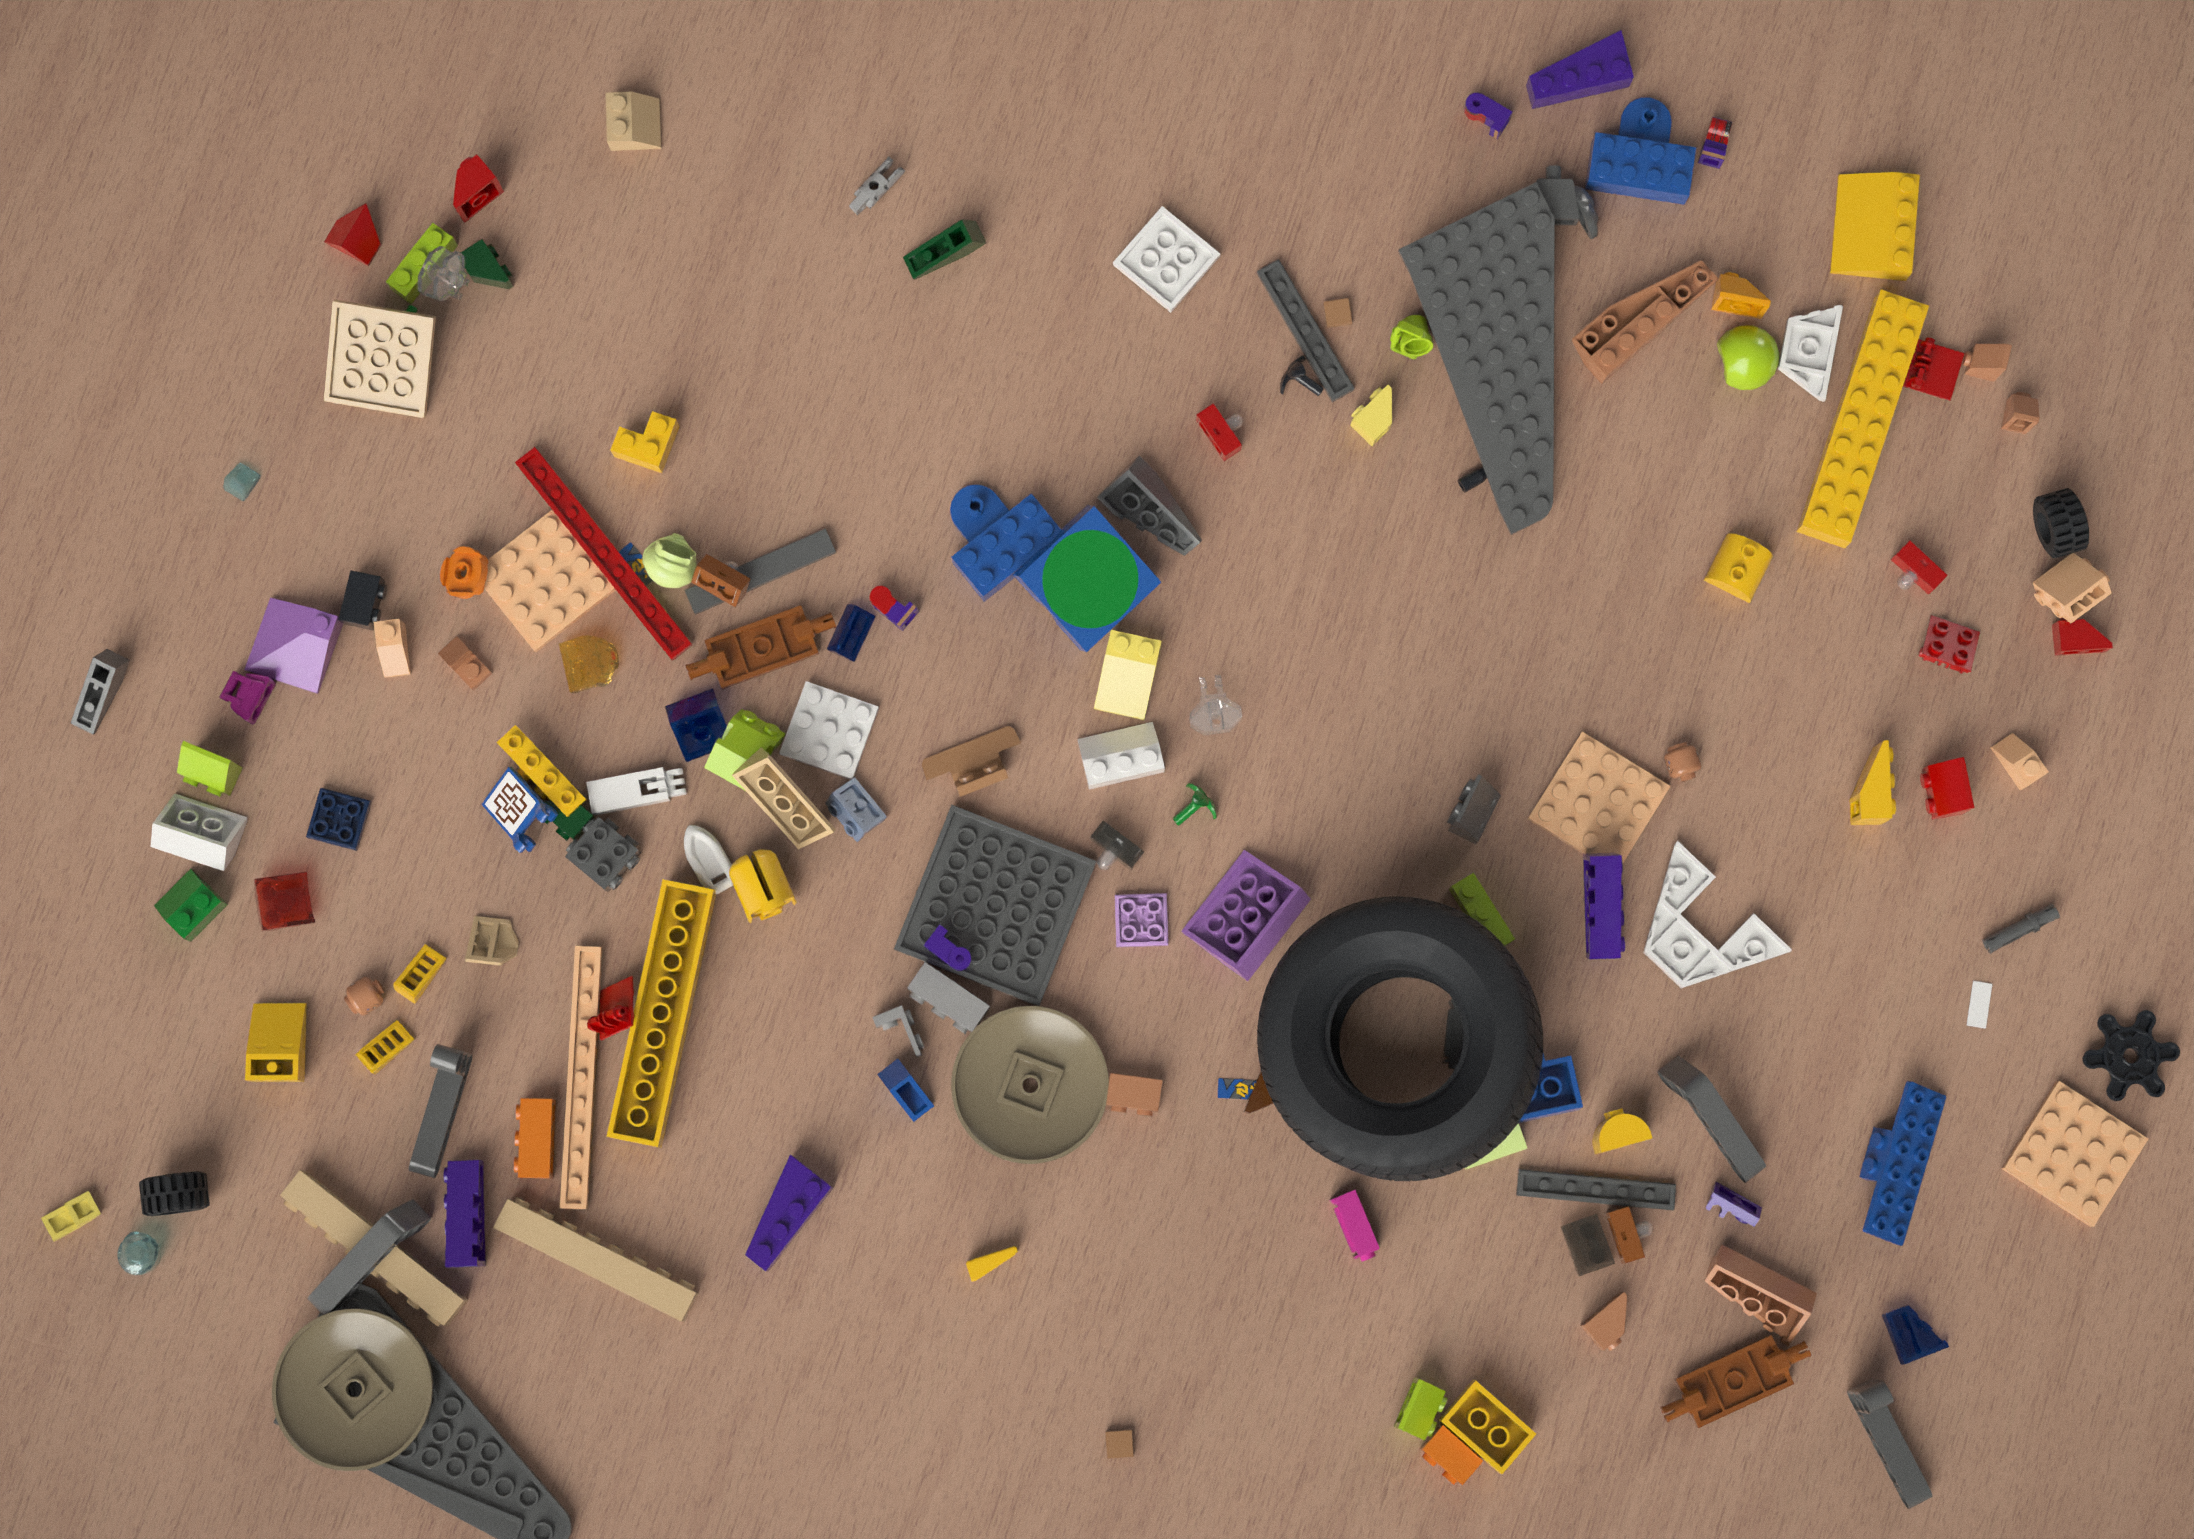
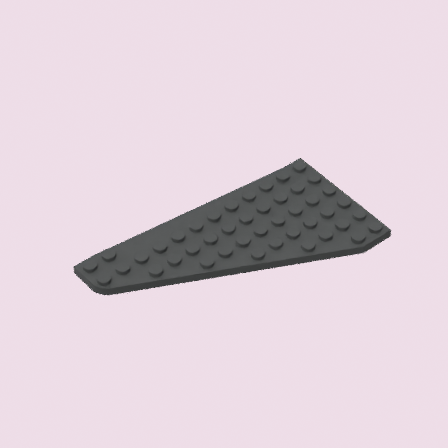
[1398,182,1555,535]

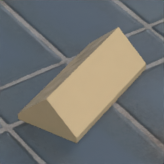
[732,747,836,849]

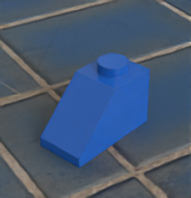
[877,1059,934,1122]

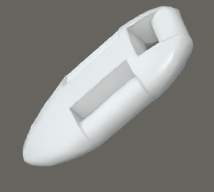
[684,825,733,894]

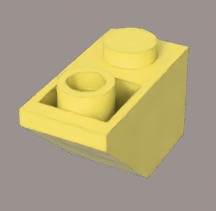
[1350,385,1392,446]

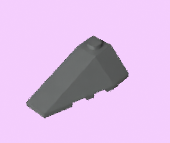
[1097,455,1202,556]

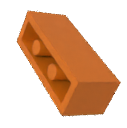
[514,1098,556,1179]

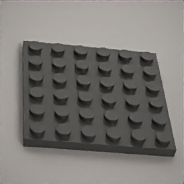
[894,805,1096,1006]

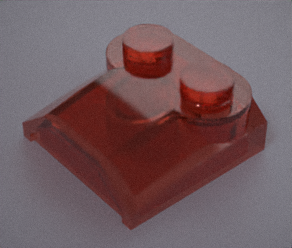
[254,872,315,932]

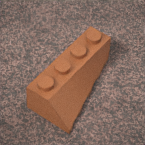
[1705,1245,1817,1346]

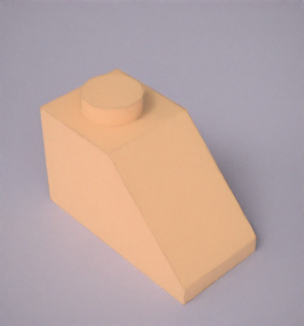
[374,619,411,678]
[1990,733,2049,790]

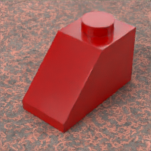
[2052,617,2113,656]

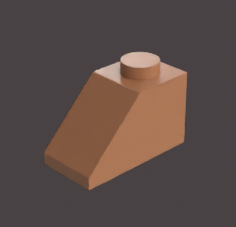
[1963,344,2012,382]
[2001,392,2040,434]
[1580,1292,1627,1351]

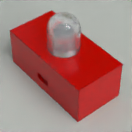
[1196,403,1243,462]
[1891,540,1948,595]

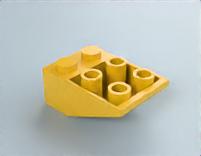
[1849,740,1896,825]
[245,1003,307,1082]

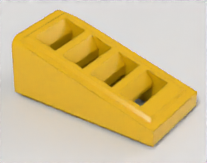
[393,944,447,1004]
[355,1020,415,1075]
[966,1246,1018,1282]

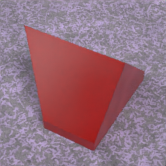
[324,203,381,266]

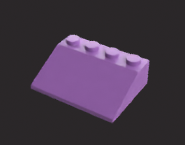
[1181,850,1311,981]

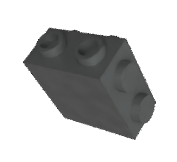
[565,817,641,892]

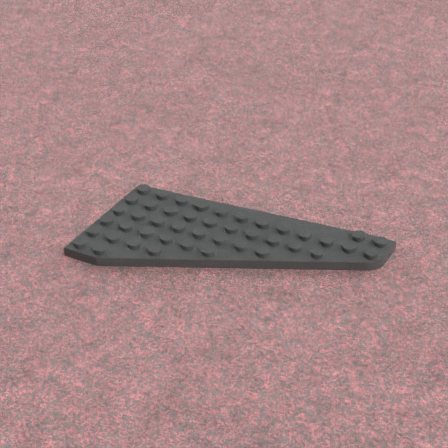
[273,1283,572,1539]

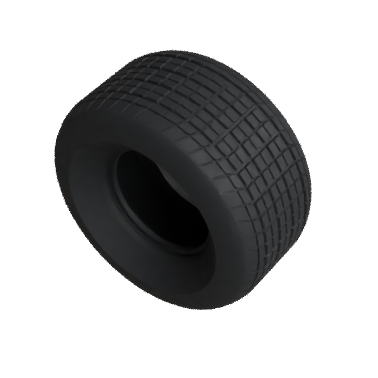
[1257,896,1544,1182]

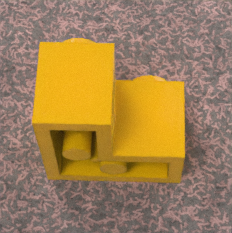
[611,411,680,473]

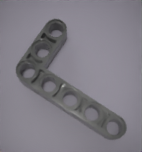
[409,1044,472,1178]
[1657,1055,1766,1183]
[307,1199,431,1315]
[1847,1379,1933,1509]

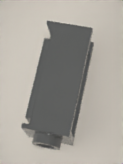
[1442,999,1464,1070]

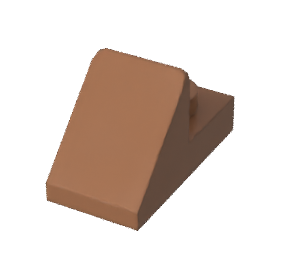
[438,636,492,691]

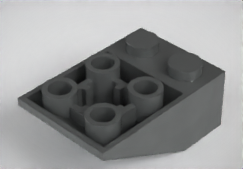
[1447,774,1501,844]

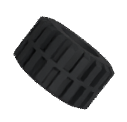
[2033,488,2089,558]
[139,1171,210,1216]

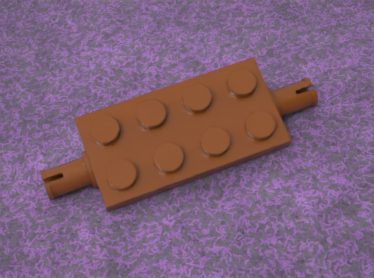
[685,605,836,690]
[1660,1335,1811,1428]

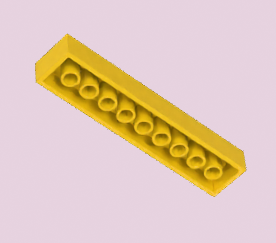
[1796,289,1929,548]
[606,879,717,1148]

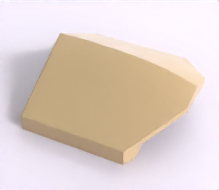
[465,916,519,966]

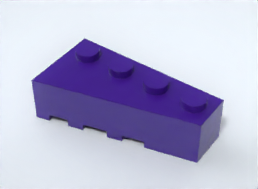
[1526,30,1634,109]
[1583,853,1625,959]
[745,1155,833,1271]
[443,1160,486,1268]

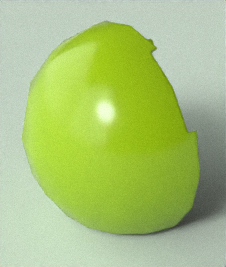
[1717,325,1779,390]

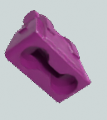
[219,671,276,725]

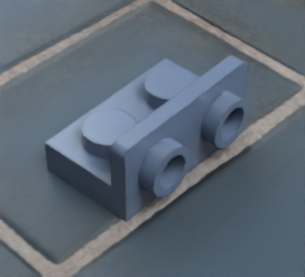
[825,777,887,842]

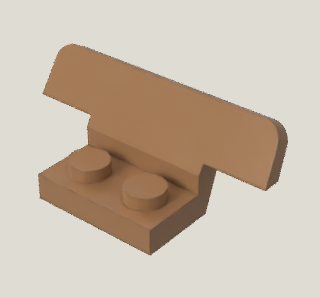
[922,726,1021,797]

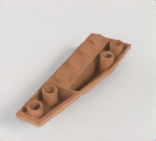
[1572,260,1719,384]

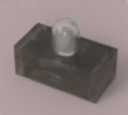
[1090,821,1144,871]

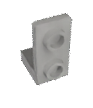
[872,1005,924,1057]

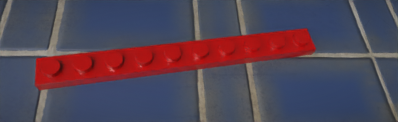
[515,447,692,661]

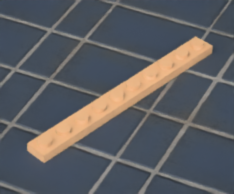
[560,946,602,1209]

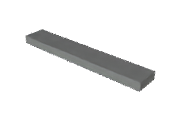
[1256,259,1355,403]
[684,528,836,615]
[1516,1169,1676,1211]

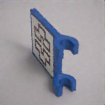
[481,767,558,853]

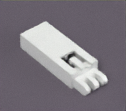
[586,767,687,816]

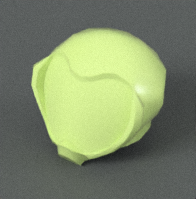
[642,533,697,588]

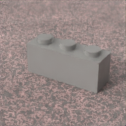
[907,962,990,1034]

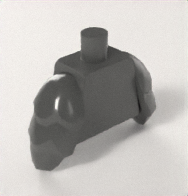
[1536,165,1599,239]

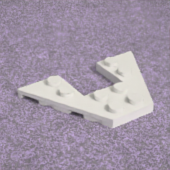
[1643,841,1792,988]

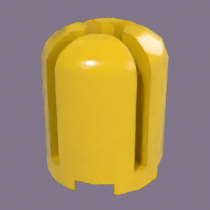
[729,849,797,923]

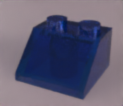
[665,688,728,762]

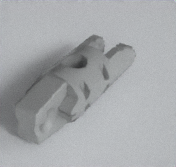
[849,157,905,215]

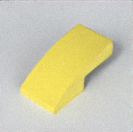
[41,1191,101,1242]

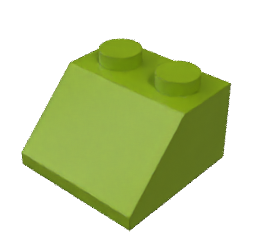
[177,741,243,797]
[1394,1377,1448,1440]

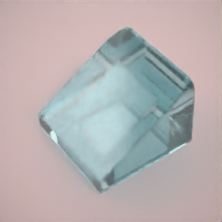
[223,463,261,501]

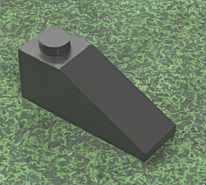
[71,649,130,734]

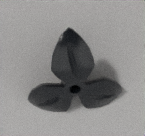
[1280,356,1324,396]

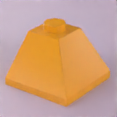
[1711,272,1771,319]

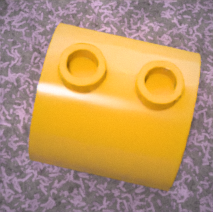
[1704,533,1773,603]
[1592,1108,1653,1154]

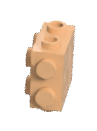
[2032,553,2111,623]

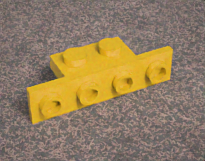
[497,725,586,817]

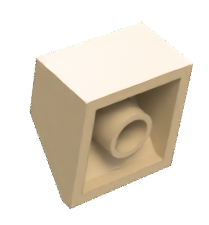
[606,92,661,151]

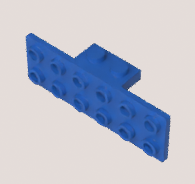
[1859,1081,1946,1246]

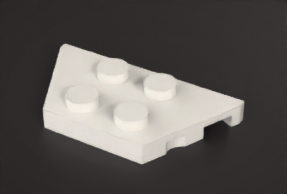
[1778,305,1843,402]

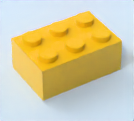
[1439,1380,1536,1474]

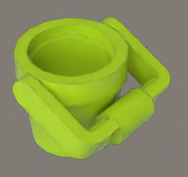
[1390,315,1433,359]

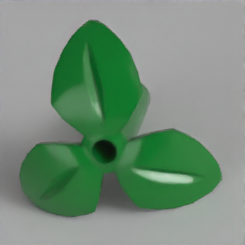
[1173,783,1217,826]

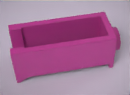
[1329,1190,1380,1262]

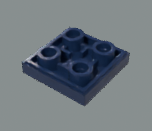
[306,788,371,851]

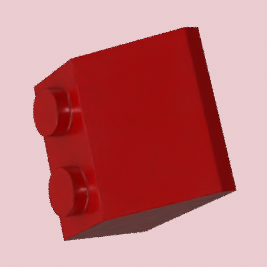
[453,154,504,223]
[1920,757,1975,820]

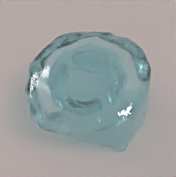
[117,1231,161,1275]

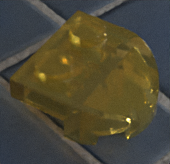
[559,635,619,694]

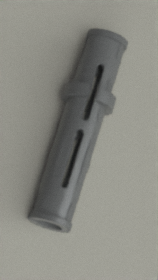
[1982,903,2060,954]

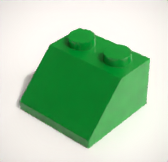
[154,869,228,942]

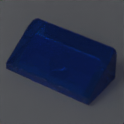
[827,604,876,662]

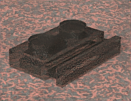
[1560,1214,1615,1277]

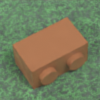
[1106,1073,1162,1117]

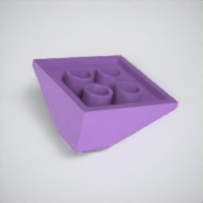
[245,598,343,694]

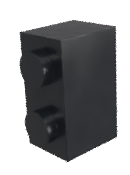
[338,570,387,630]

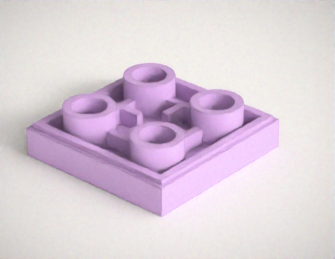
[1115,893,1168,947]

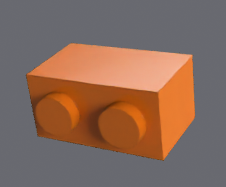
[1420,1424,1483,1485]

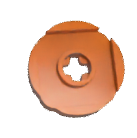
[440,546,488,599]

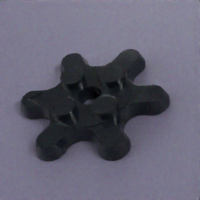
[2082,1010,2180,1101]

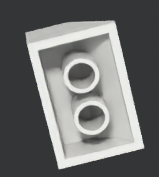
[1077,722,1165,790]
[151,794,247,871]

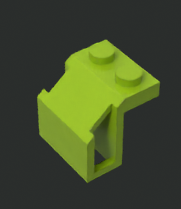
[704,709,786,791]

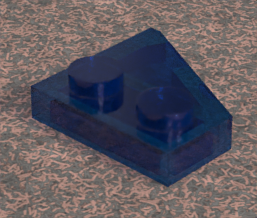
[1882,1305,1949,1365]

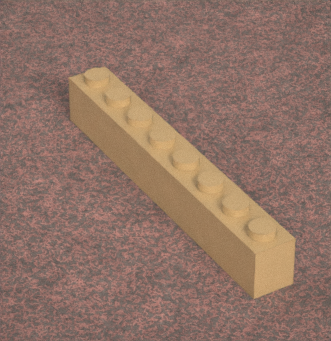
[280,1170,468,1327]
[493,1197,698,1322]

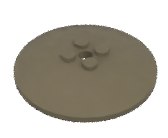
[951,1006,1109,1164]
[272,1309,433,1471]

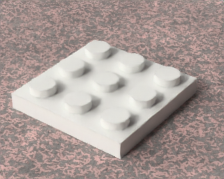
[1113,206,1220,313]
[779,681,879,780]

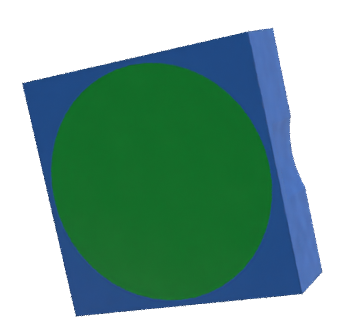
[1013,505,1161,652]

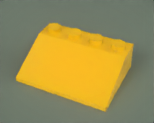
[1830,172,1920,281]

